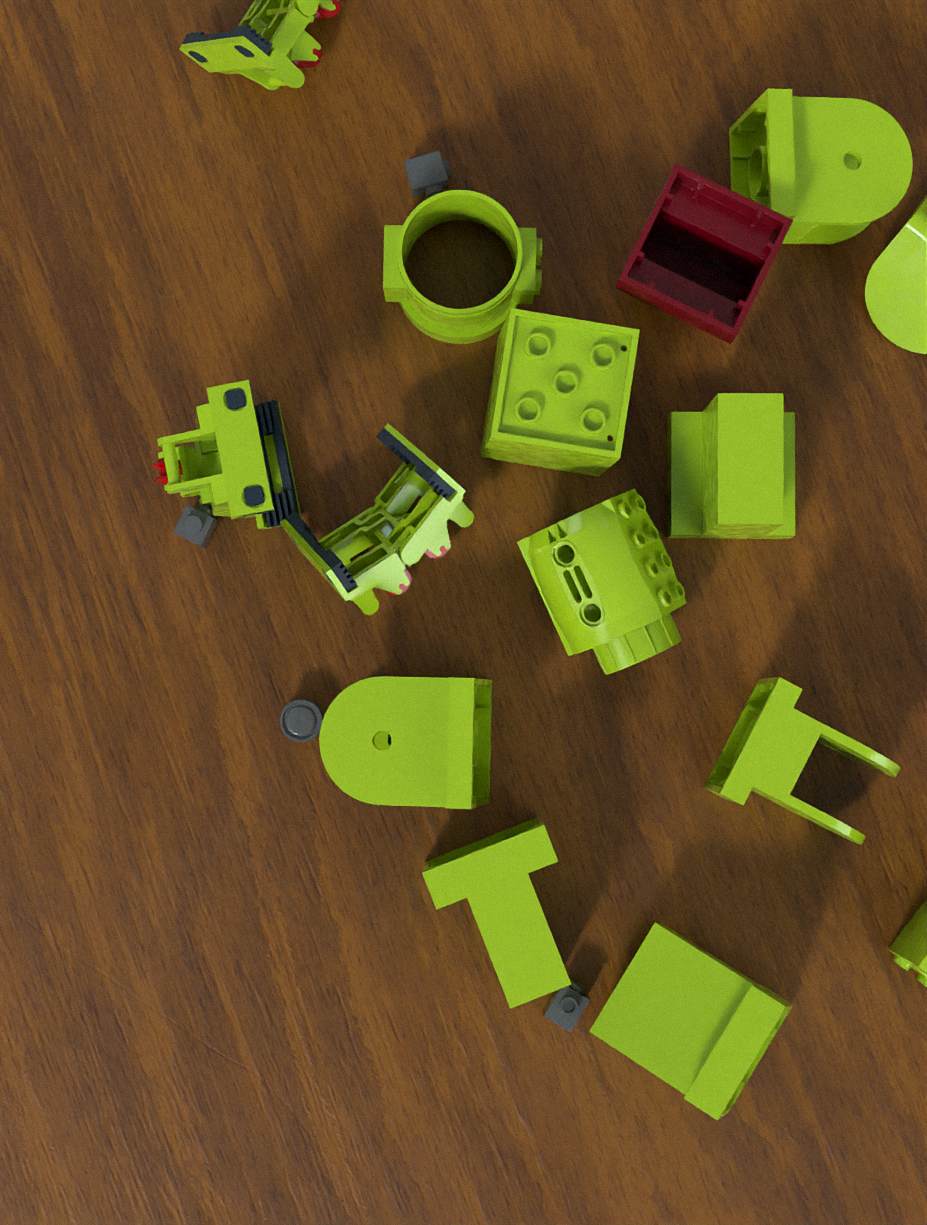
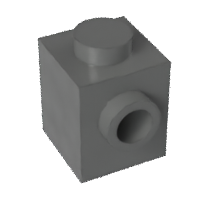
[404,151,452,198]
[173,503,219,549]
[542,979,590,1033]

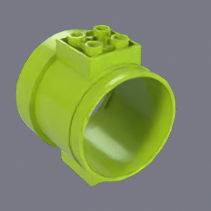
[383,190,542,344]

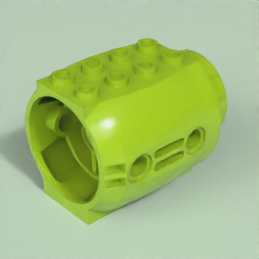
[517,489,687,675]

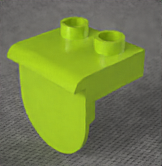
[865,195,927,354]

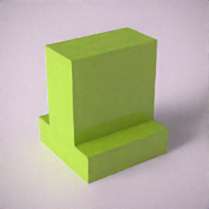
[667,393,795,539]
[422,817,572,1009]
[589,922,793,1121]

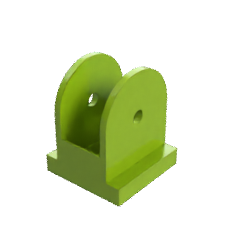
[729,88,913,244]
[319,676,492,809]
[703,677,901,845]

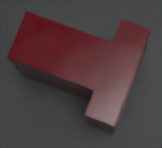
[615,163,793,344]

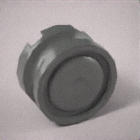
[280,700,324,742]

